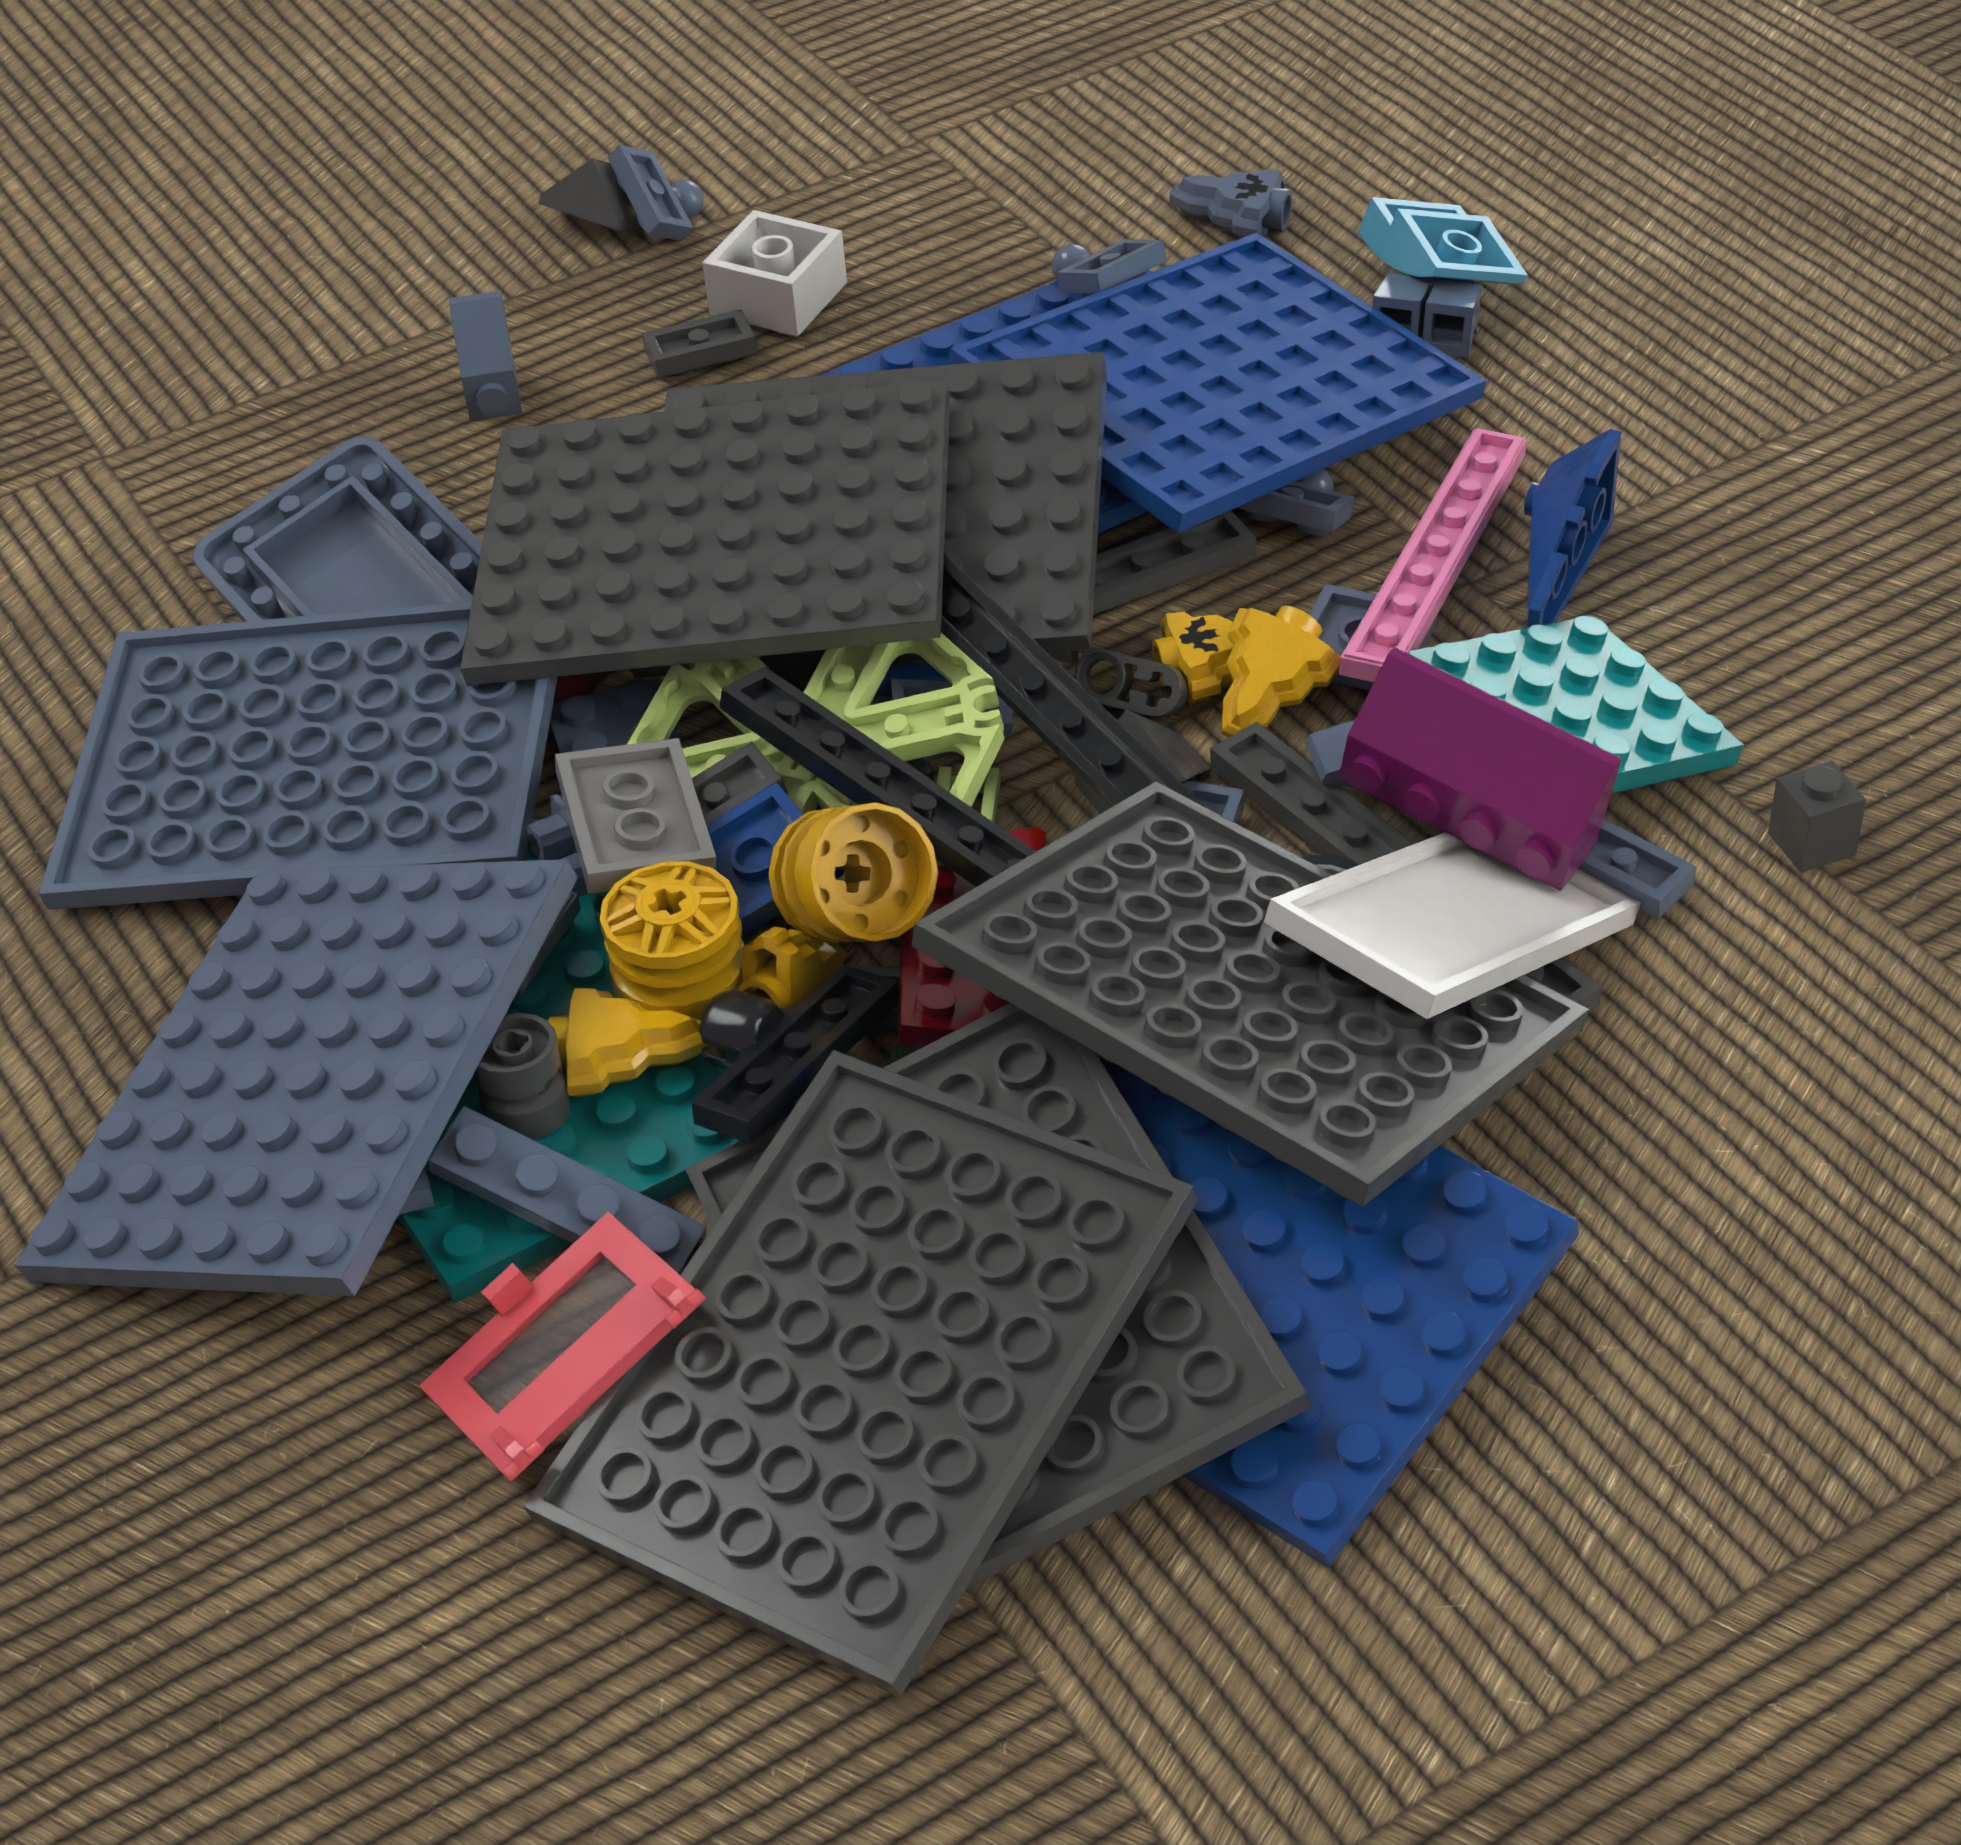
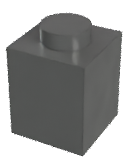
[1768,761,1866,873]

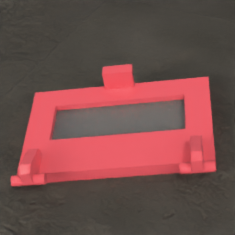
[419,1212,706,1481]

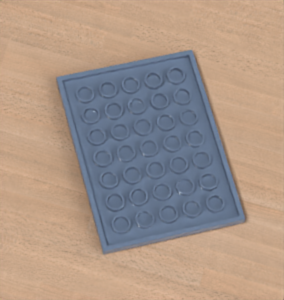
[39,601,558,910]
[14,859,578,1296]

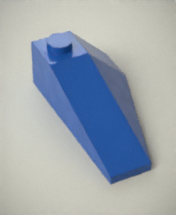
[1524,429,1622,628]

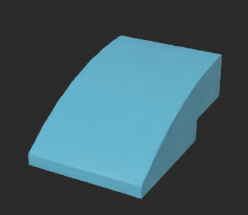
[1358,197,1527,284]

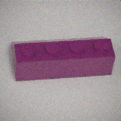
[1339,647,1622,891]

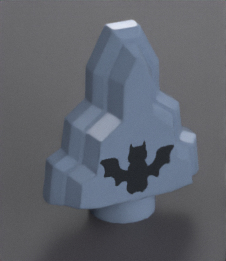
[1169,169,1293,238]

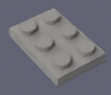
[555,738,716,894]

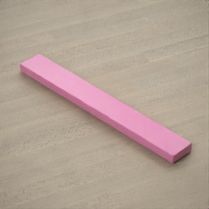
[1339,428,1527,683]

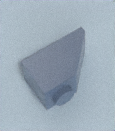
[448,291,522,421]

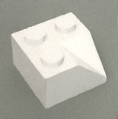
[702,210,847,337]

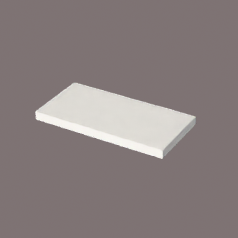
[1264,832,1641,1019]

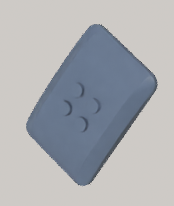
[193,436,482,622]

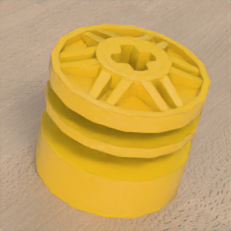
[768,802,938,943]
[600,861,745,1020]

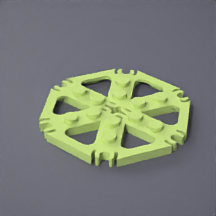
[627,633,1005,881]

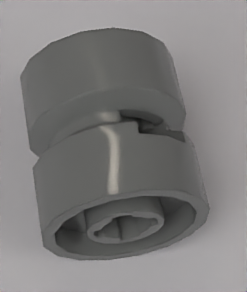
[474,1013,571,1140]

